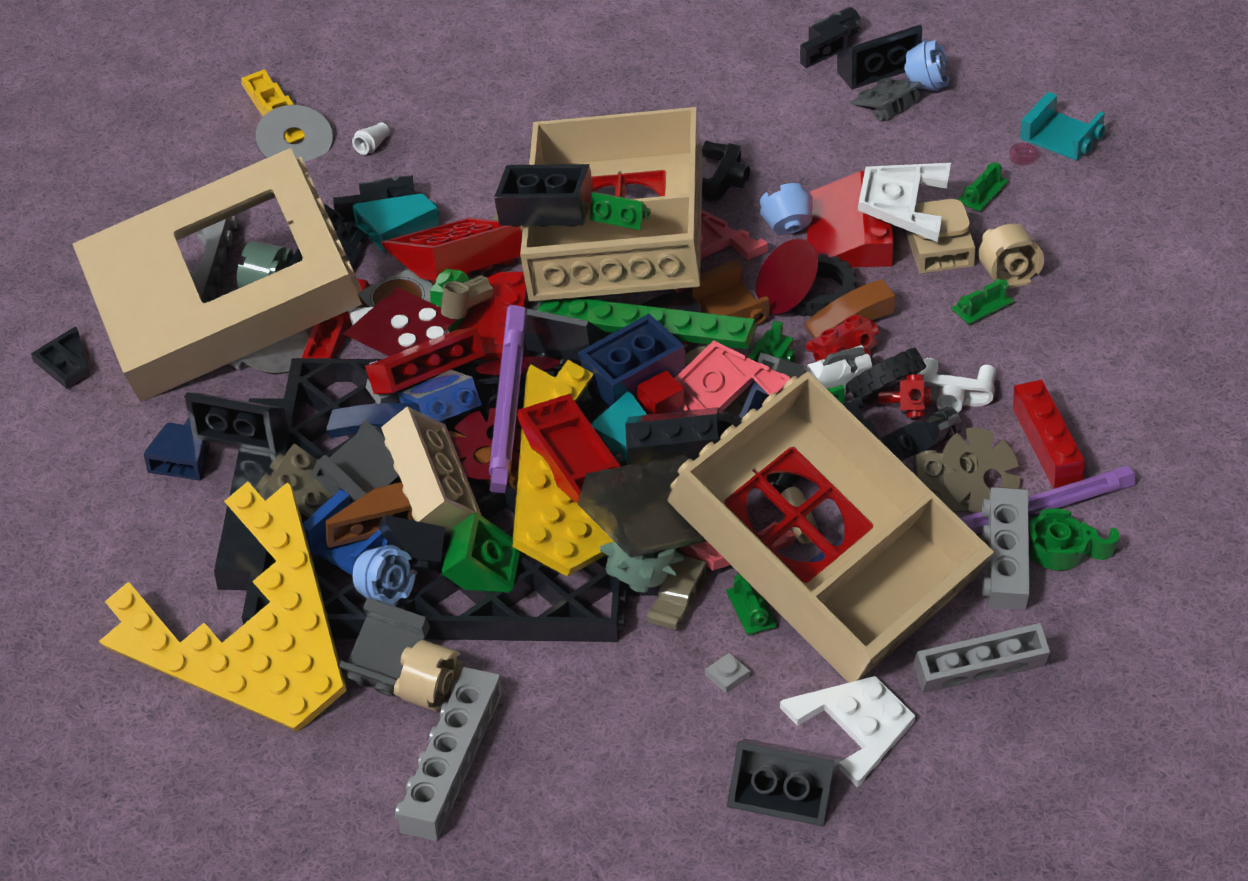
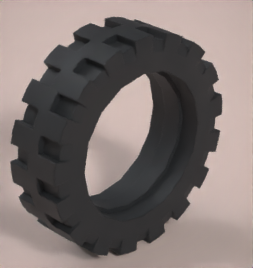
[790,254,857,317]
[847,347,927,402]

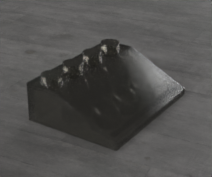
[578,455,707,558]

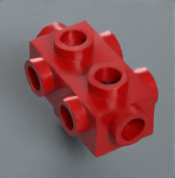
[806,315,879,362]
[878,375,930,418]

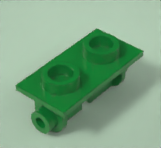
[957,162,1009,212]
[590,192,651,230]
[951,279,1014,325]
[726,573,776,635]

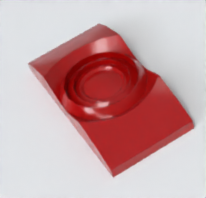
[517,394,632,505]

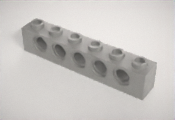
[395,667,502,841]

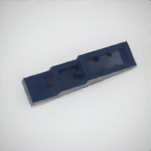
[326,403,450,438]

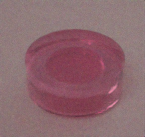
[1009,142,1037,165]

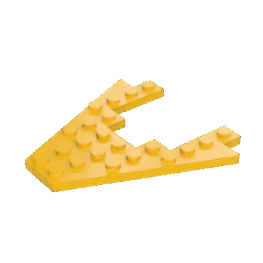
[512,360,682,576]
[99,482,347,731]

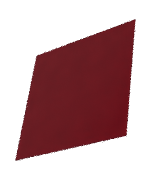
[343,287,457,356]

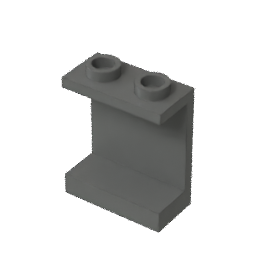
[311,420,400,504]
[339,598,430,696]

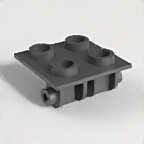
[850,77,922,121]

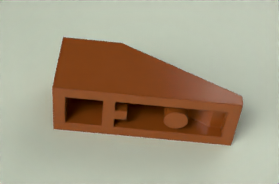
[326,482,415,548]

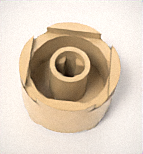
[979,224,1044,289]
[394,640,463,713]

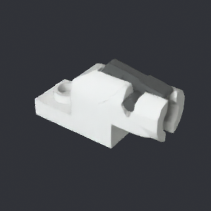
[807,345,872,395]

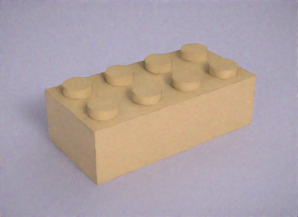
[381,406,482,536]

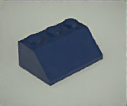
[578,314,685,406]

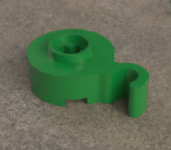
[1028,508,1119,571]

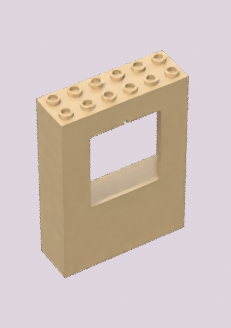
[72,148,362,402]

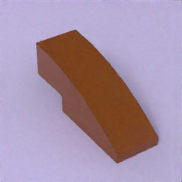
[804,279,896,339]

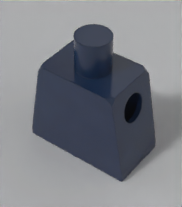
[144,418,209,481]

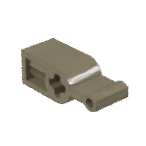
[647,555,707,630]

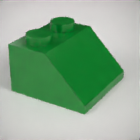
[441,512,520,593]

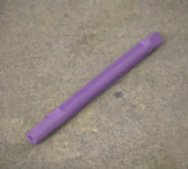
[489,305,527,493]
[960,465,1135,534]

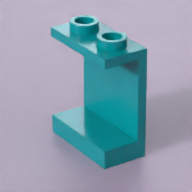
[1020,92,1106,161]

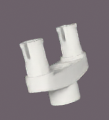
[917,358,996,413]

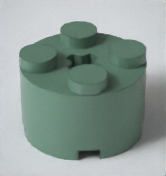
[237,241,293,289]

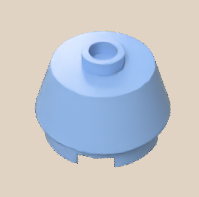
[905,39,950,91]
[760,183,813,235]
[353,545,415,606]

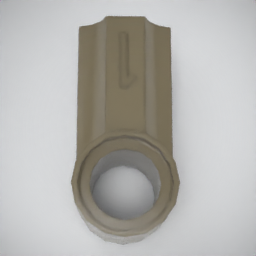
[441,276,493,319]

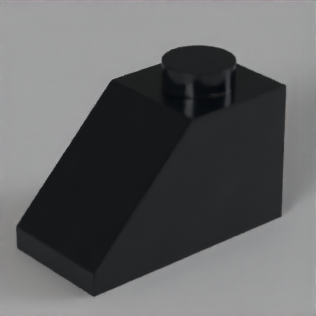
[378,515,446,572]

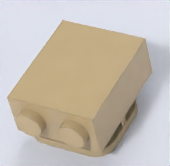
[905,199,975,274]

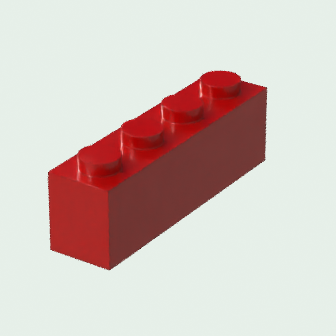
[365,328,485,394]
[1013,379,1084,489]

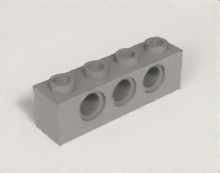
[982,487,1029,610]
[913,623,1050,693]

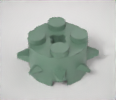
[599,520,684,592]

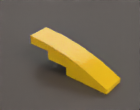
[241,69,305,144]

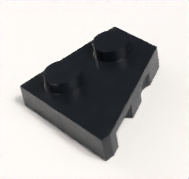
[31,326,90,389]

